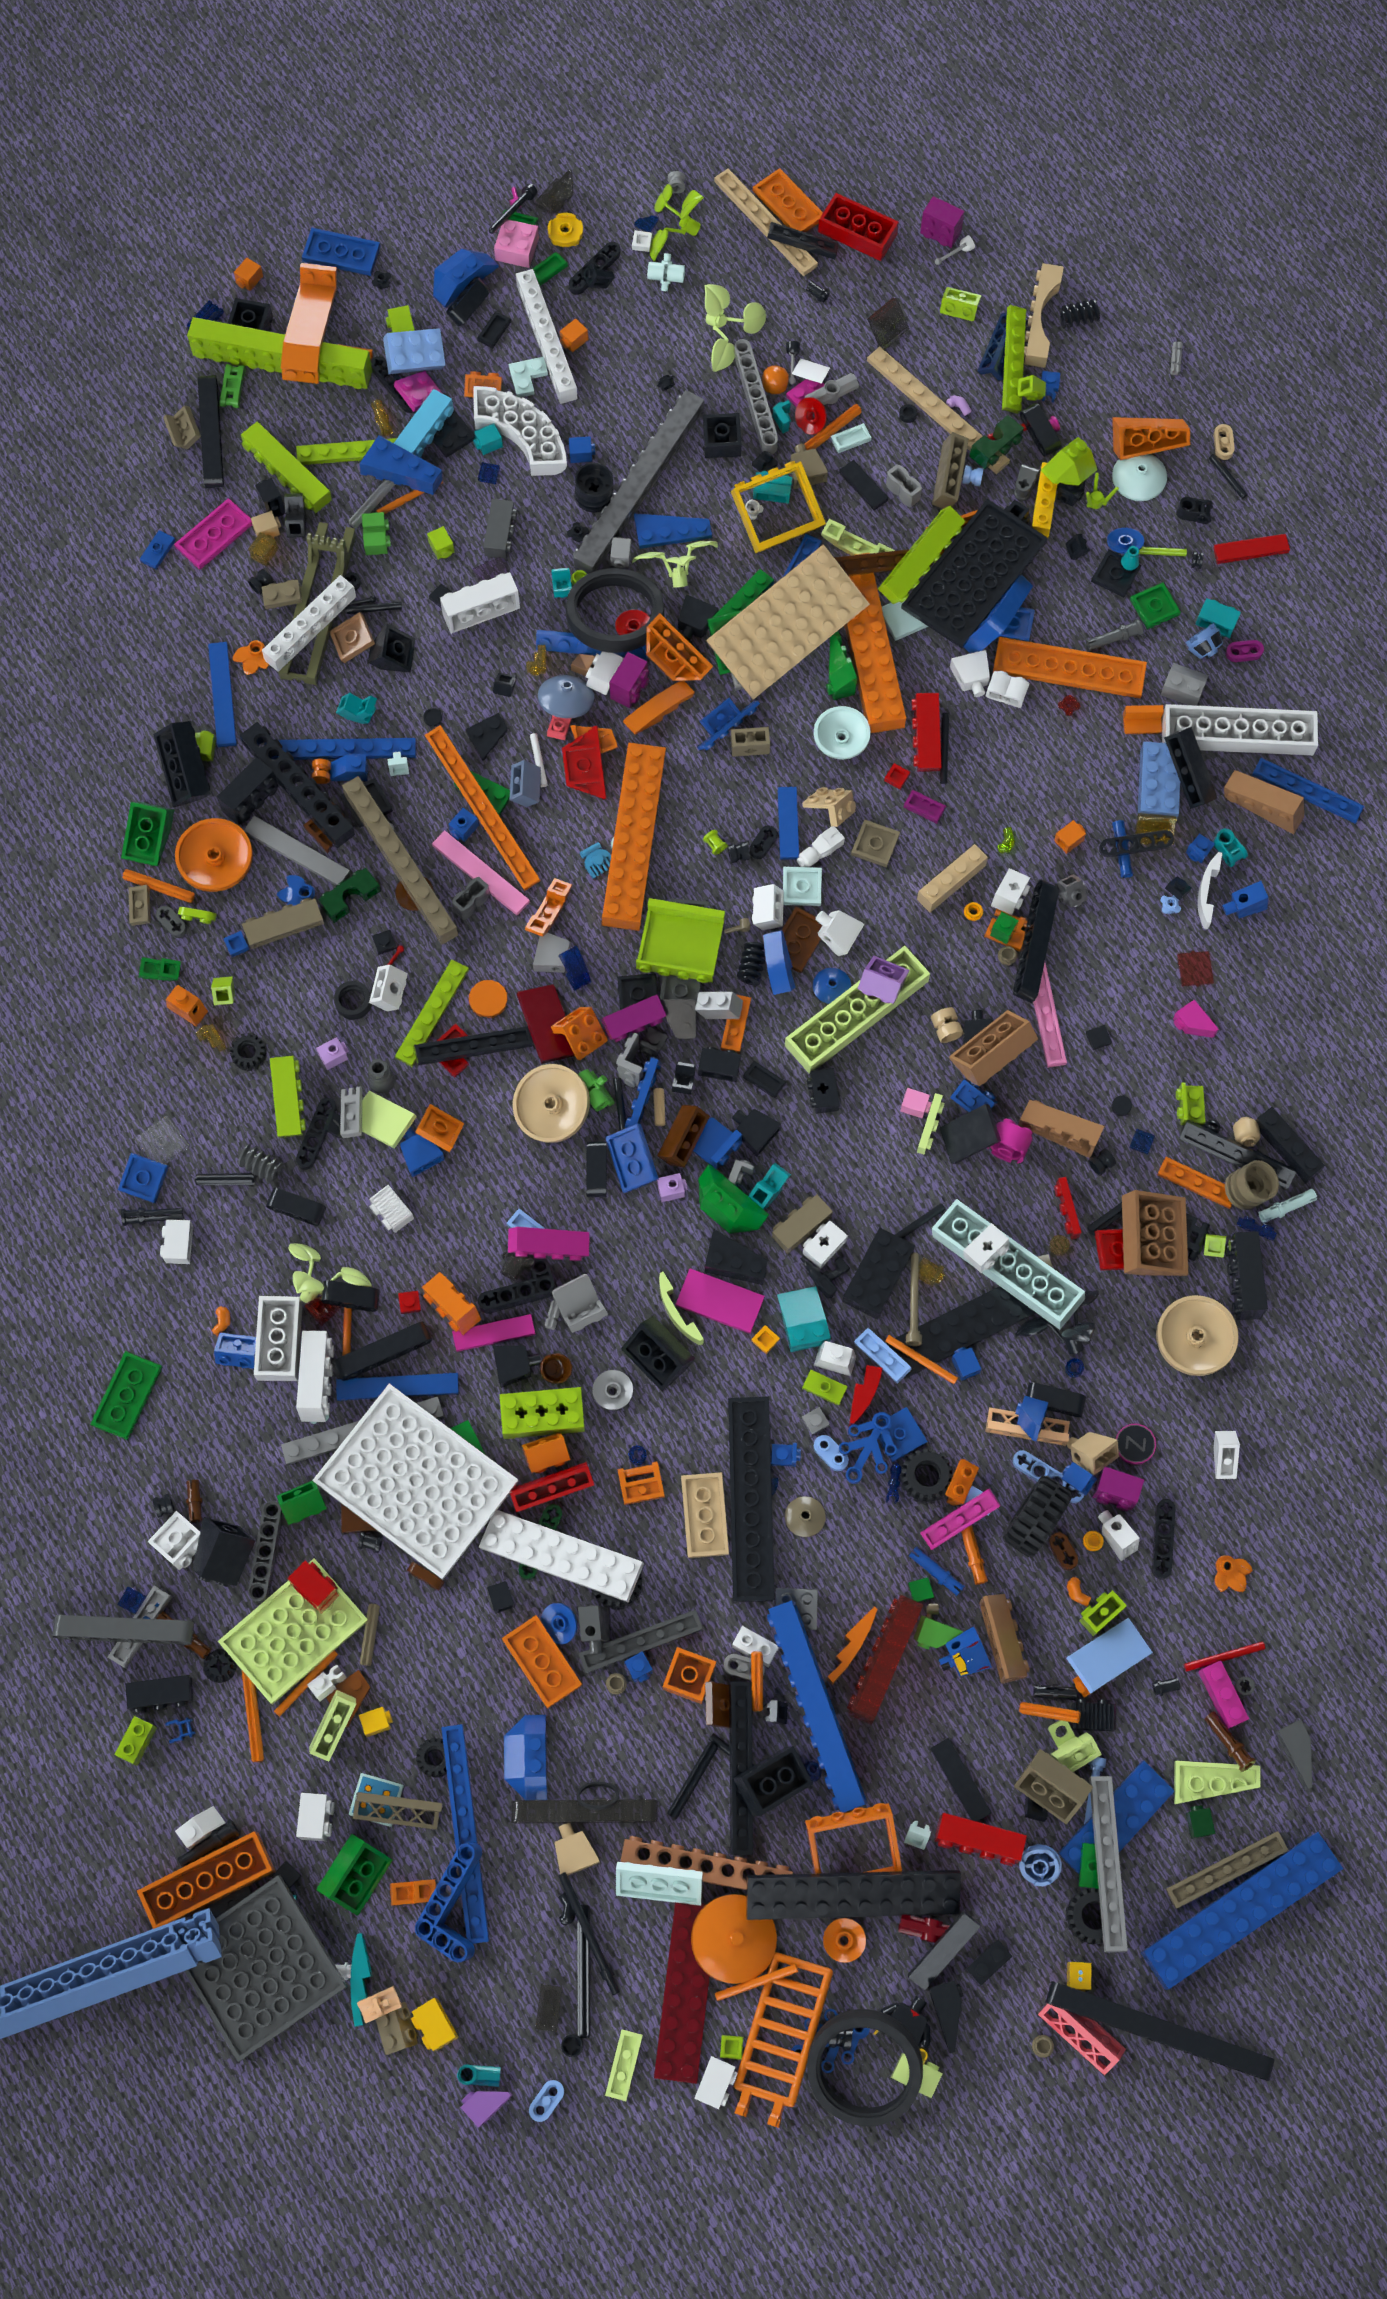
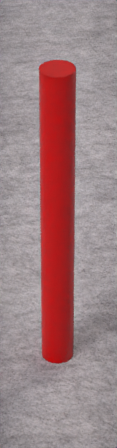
[1183,1641,1265,1672]

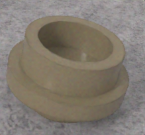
[998,946,1017,965]
[606,1673,627,1695]
[1032,2035,1054,2058]

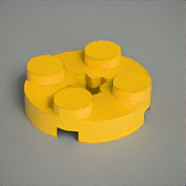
[548,213,583,247]

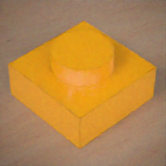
[751,1325,780,1354]

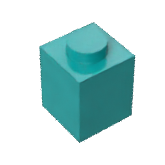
[473,424,503,455]

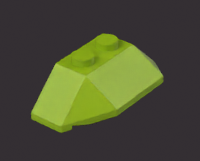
[1041,437,1097,485]

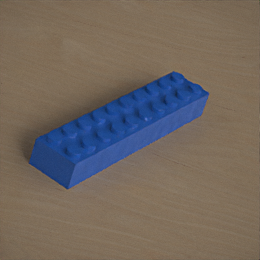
[767,1601,868,1812]
[1140,1832,1344,1990]

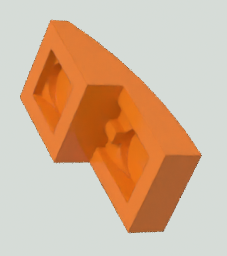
[390,1879,436,1906]

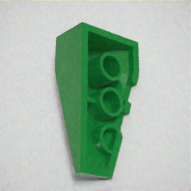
[826,631,857,700]

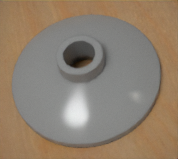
[593,1370,633,1410]

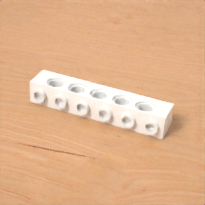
[262,575,356,672]

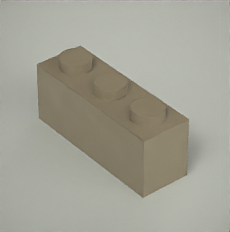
[772,1194,833,1254]

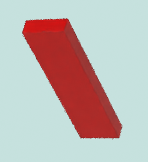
[1213,534,1290,564]

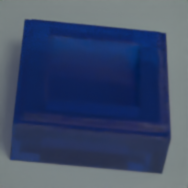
[478,462,500,484]
[1129,1129,1155,1155]

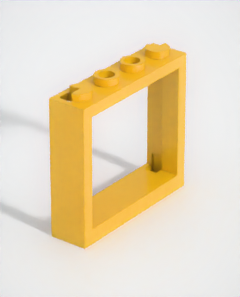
[731,461,826,553]

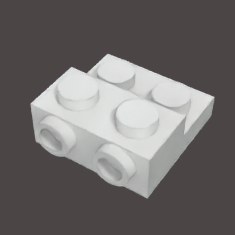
[148,1511,200,1571]

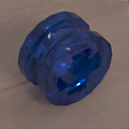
[1065,1358,1084,1378]
[628,1445,647,1465]

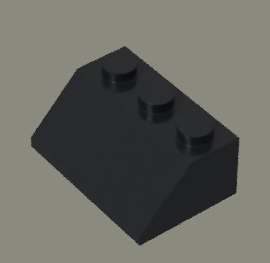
[621,1316,695,1392]

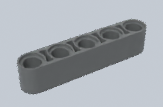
[248,1501,284,1604]

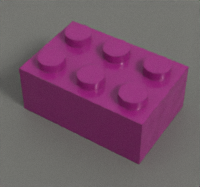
[600,995,666,1042]

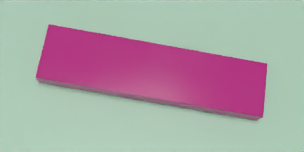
[452,1314,535,1352]
[920,1488,1001,1550]

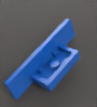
[697,697,760,751]

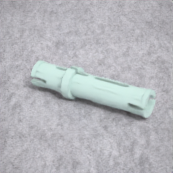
[1258,1189,1317,1223]

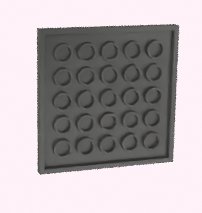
[184,1875,348,2062]

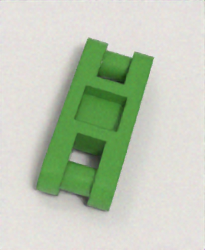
[220,364,246,408]

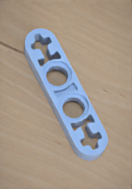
[1013,1450,1084,1503]

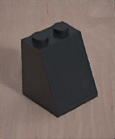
[193,1517,255,1587]

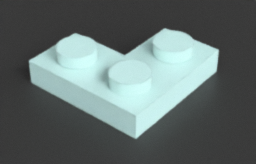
[509,357,548,398]

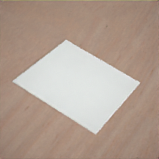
[792,358,830,383]

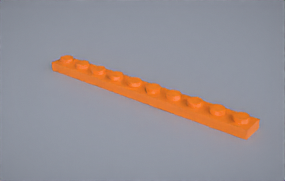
[425,725,541,891]

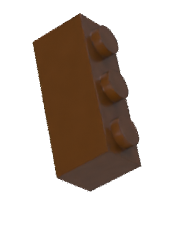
[657,1105,710,1167]

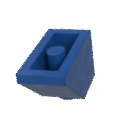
[330,754,368,781]
[1015,1396,1049,1441]

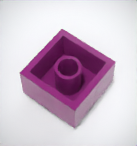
[920,196,965,248]
[609,652,649,708]
[1092,1467,1144,1511]

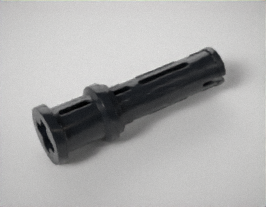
[121,1207,183,1226]
[177,1819,240,1867]

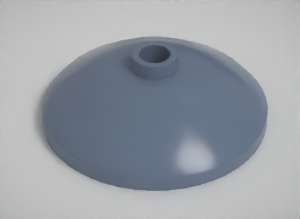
[538,675,594,718]

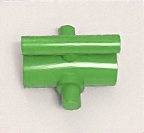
[578,1069,615,1111]

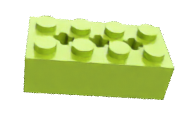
[499,1387,585,1439]

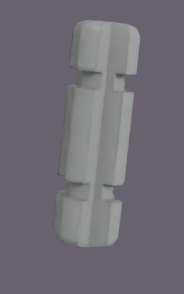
[1170,341,1183,376]
[545,1297,560,1330]

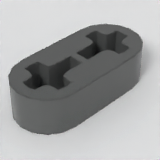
[156,906,187,938]

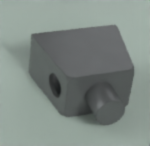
[578,1606,610,1654]

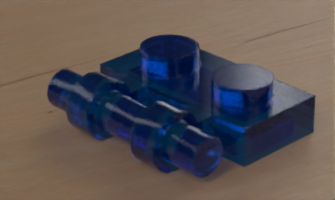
[1236,1216,1277,1241]

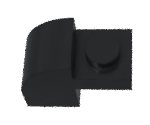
[284,493,306,538]

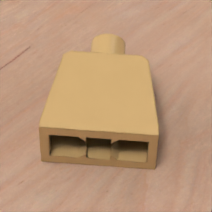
[1067,1432,1119,1475]
[555,1823,600,1876]

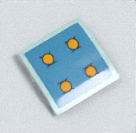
[349,1773,404,1827]

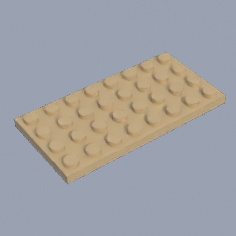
[706,544,870,700]

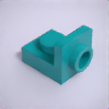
[772,400,791,433]

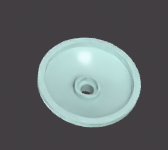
[1112,454,1167,501]
[814,706,871,759]

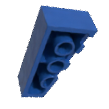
[360,436,442,495]

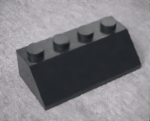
[153,721,211,807]

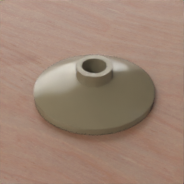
[785,1496,826,1537]

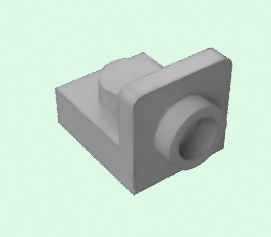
[728,1160,754,1186]

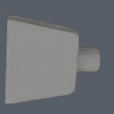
[533,933,580,973]

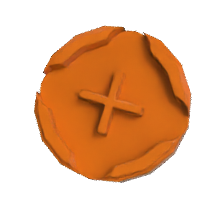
[469,980,507,1018]

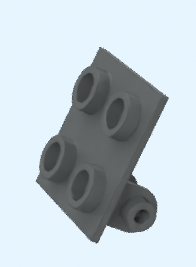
[776,1588,818,1630]

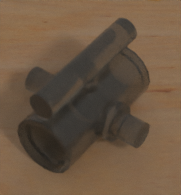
[500,1252,535,1283]

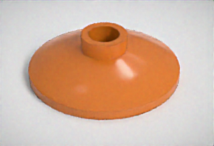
[823,1918,866,1963]

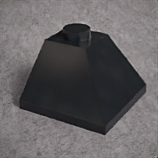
[368,624,416,672]

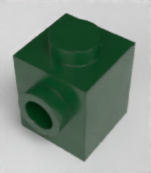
[1185,1805,1216,1839]

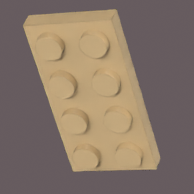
[681,1472,729,1558]

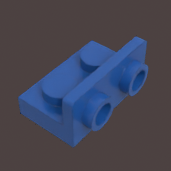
[950,1079,998,1112]
[214,1333,256,1369]

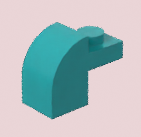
[336,693,377,724]
[748,1163,791,1209]

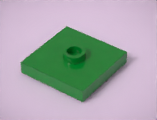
[1130,582,1181,629]

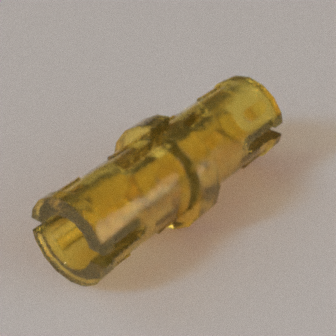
[371,399,393,436]

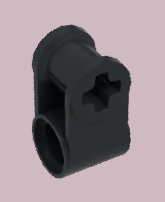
[1176,497,1213,524]

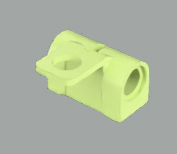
[1048,1720,1102,1772]

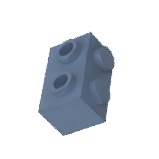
[510,760,541,807]

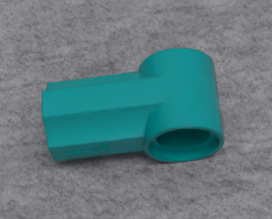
[457,2064,501,2087]

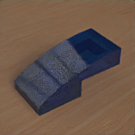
[558,945,591,991]
[117,1587,166,1619]

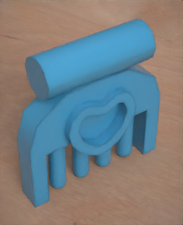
[580,842,611,879]

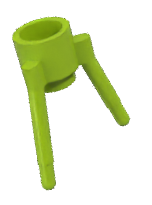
[1086,473,1119,509]

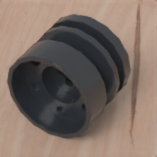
[574,462,614,513]

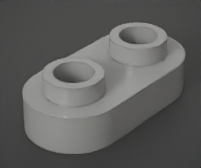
[724,1654,765,1681]

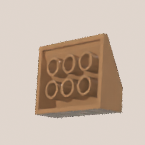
[1122,1190,1188,1276]

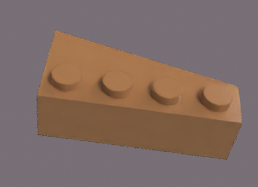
[1224,770,1304,835]
[1018,1100,1105,1158]

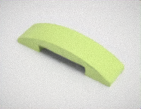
[821,519,895,555]
[659,1272,704,1345]

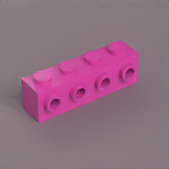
[508,1227,589,1261]

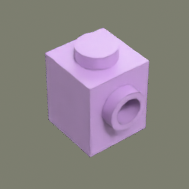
[316,1037,349,1070]
[657,1173,688,1202]

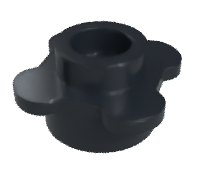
[372,271,391,289]
[657,375,675,391]
[567,522,589,542]

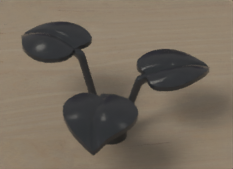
[1015,1290,1099,1354]

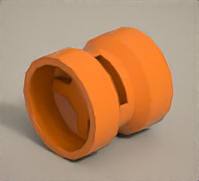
[311,759,331,784]

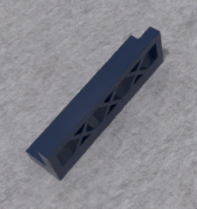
[977,312,1027,381]

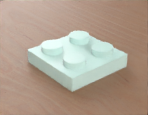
[783,867,822,906]

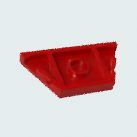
[562,726,607,799]

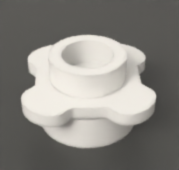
[745,499,764,520]

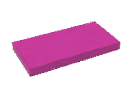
[174,498,252,570]
[675,1268,765,1334]

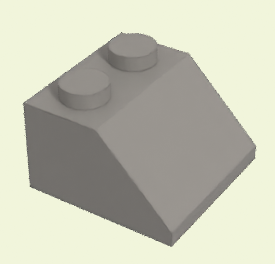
[1161,663,1209,706]

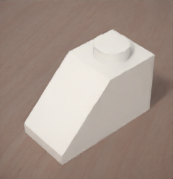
[1214,1431,1240,1479]
[175,1806,226,1850]

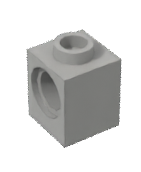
[610,537,631,569]

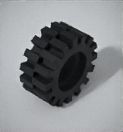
[229,1033,267,1071]
[416,1737,447,1778]

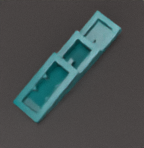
[350,1933,373,2027]

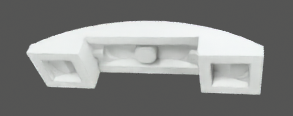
[1198,852,1222,929]

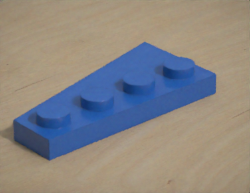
[625,1057,662,1128]

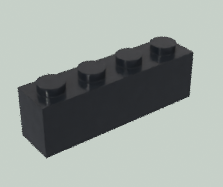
[1164,727,1217,809]
[1256,1107,1325,1184]

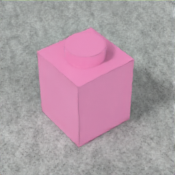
[900,1088,932,1118]

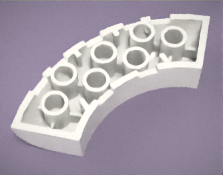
[474,386,567,476]

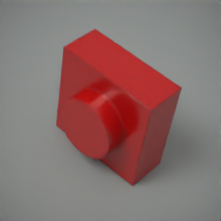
[884,763,910,790]
[398,1290,421,1314]

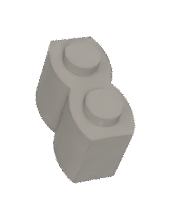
[886,464,922,507]

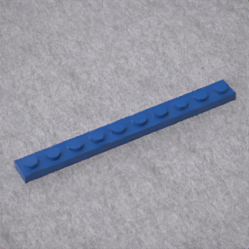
[441,1724,490,1944]

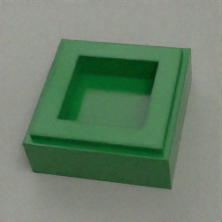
[908,1577,934,1604]

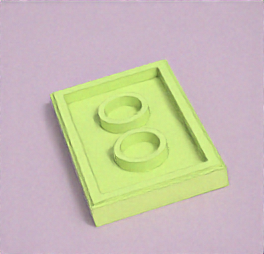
[362,1091,416,1149]

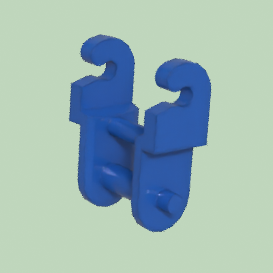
[165,1717,196,1744]

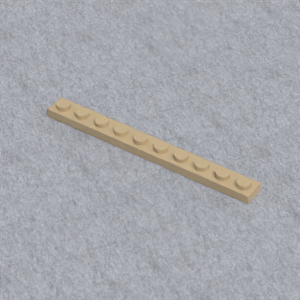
[867,347,1010,474]

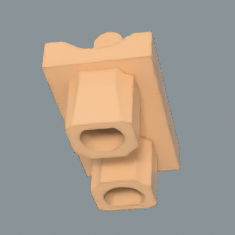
[357,1986,402,2023]

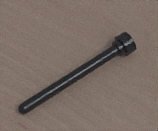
[489,184,538,234]

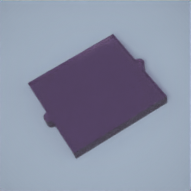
[473,557,509,582]

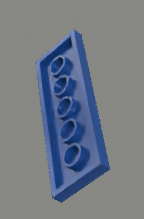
[1058,1761,1174,1875]

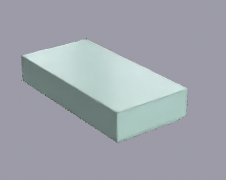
[831,423,871,453]

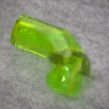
[997,827,1015,854]

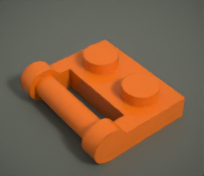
[617,1461,665,1505]

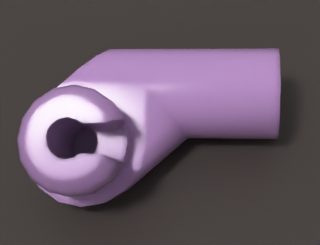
[946,395,972,416]

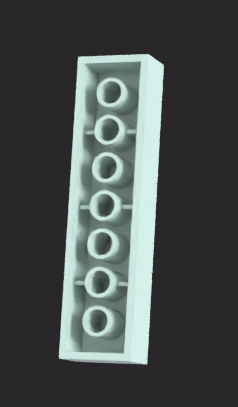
[932,1199,1085,1330]

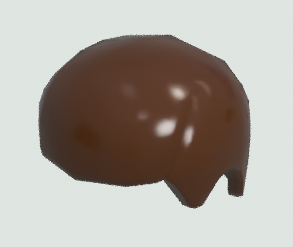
[540,1353,573,1384]

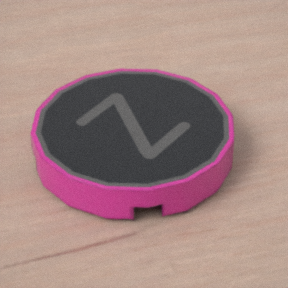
[1116,1424,1156,1465]

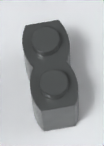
[452,877,490,920]

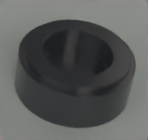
[899,404,917,423]
[1111,1096,1132,1116]

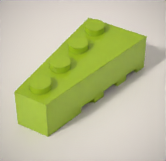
[270,1056,306,1138]

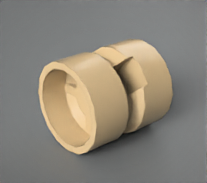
[931,1007,964,1043]

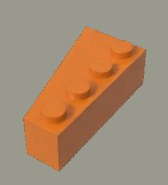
[1112,417,1190,460]

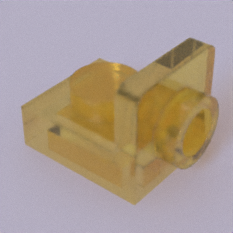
[526,645,547,675]
[195,1024,226,1052]
[919,1257,945,1288]

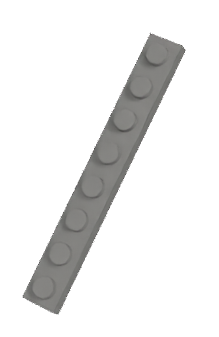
[281,1397,444,1465]
[1089,1776,1128,1952]

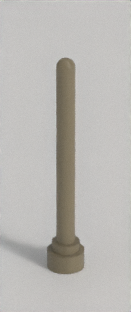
[906,1252,922,1346]

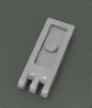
[340,1086,362,1138]

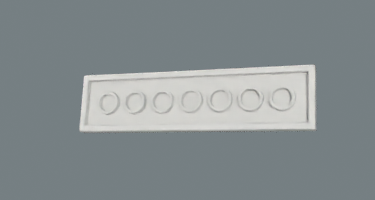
[479,1510,644,1602]

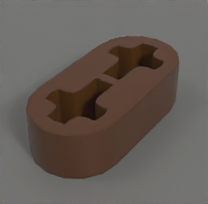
[1049,1532,1078,1570]
[406,1562,445,1591]

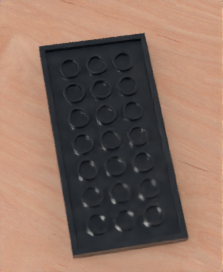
[901,499,1048,649]

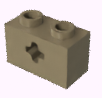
[730,727,770,757]

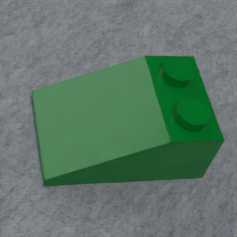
[121,802,175,866]

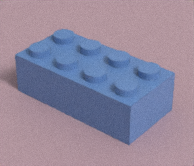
[1137,742,1180,823]

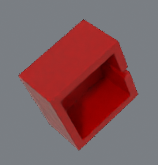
[287,1560,339,1614]

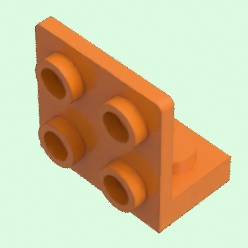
[551,1007,608,1060]

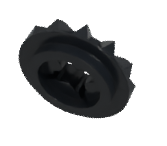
[203,1649,237,1683]

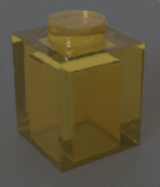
[248,532,278,566]

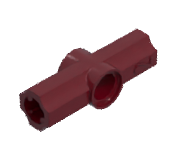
[898,1915,950,1943]

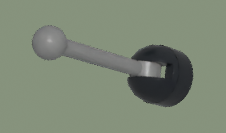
[786,341,800,384]

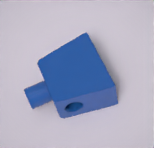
[1222,881,1269,918]
[400,1127,445,1177]

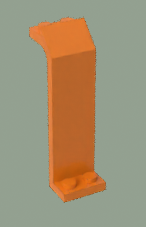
[281,263,337,384]

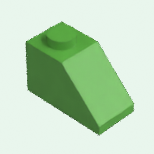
[913,1616,963,1650]

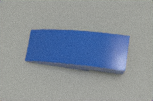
[763,930,795,995]

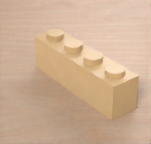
[917,844,988,913]

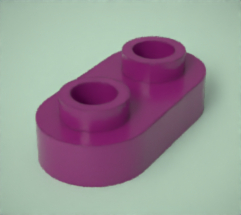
[1226,640,1264,662]

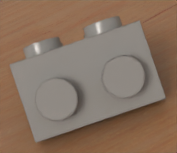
[616,1033,643,1087]
[552,1274,608,1333]

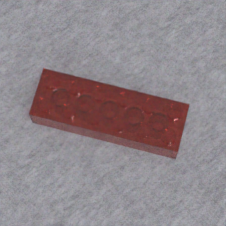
[847,1595,923,1725]

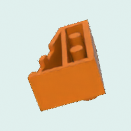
[422,1272,481,1335]

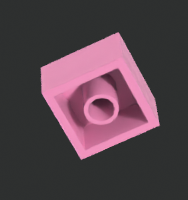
[494,220,539,268]

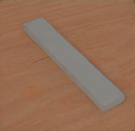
[244,816,350,886]

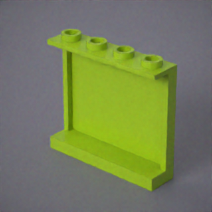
[636,898,725,983]

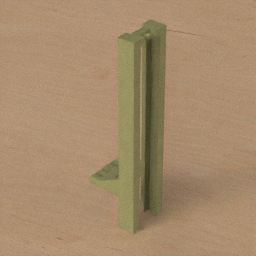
[278,522,356,685]

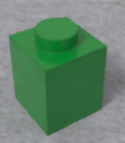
[990,912,1019,944]

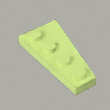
[1174,1761,1260,1804]

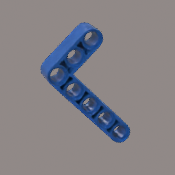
[963,574,1033,654]
[415,1842,482,1962]

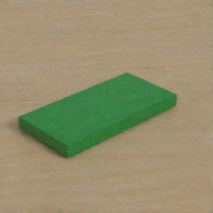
[90,1351,163,1440]

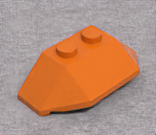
[646,613,713,681]

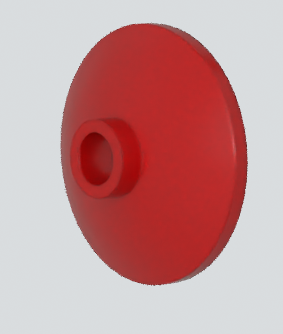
[795,397,827,435]
[615,610,650,635]

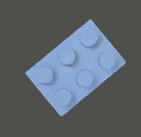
[383,328,445,374]

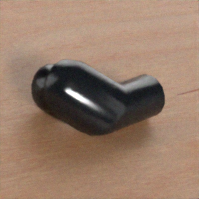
[558,1892,575,1926]

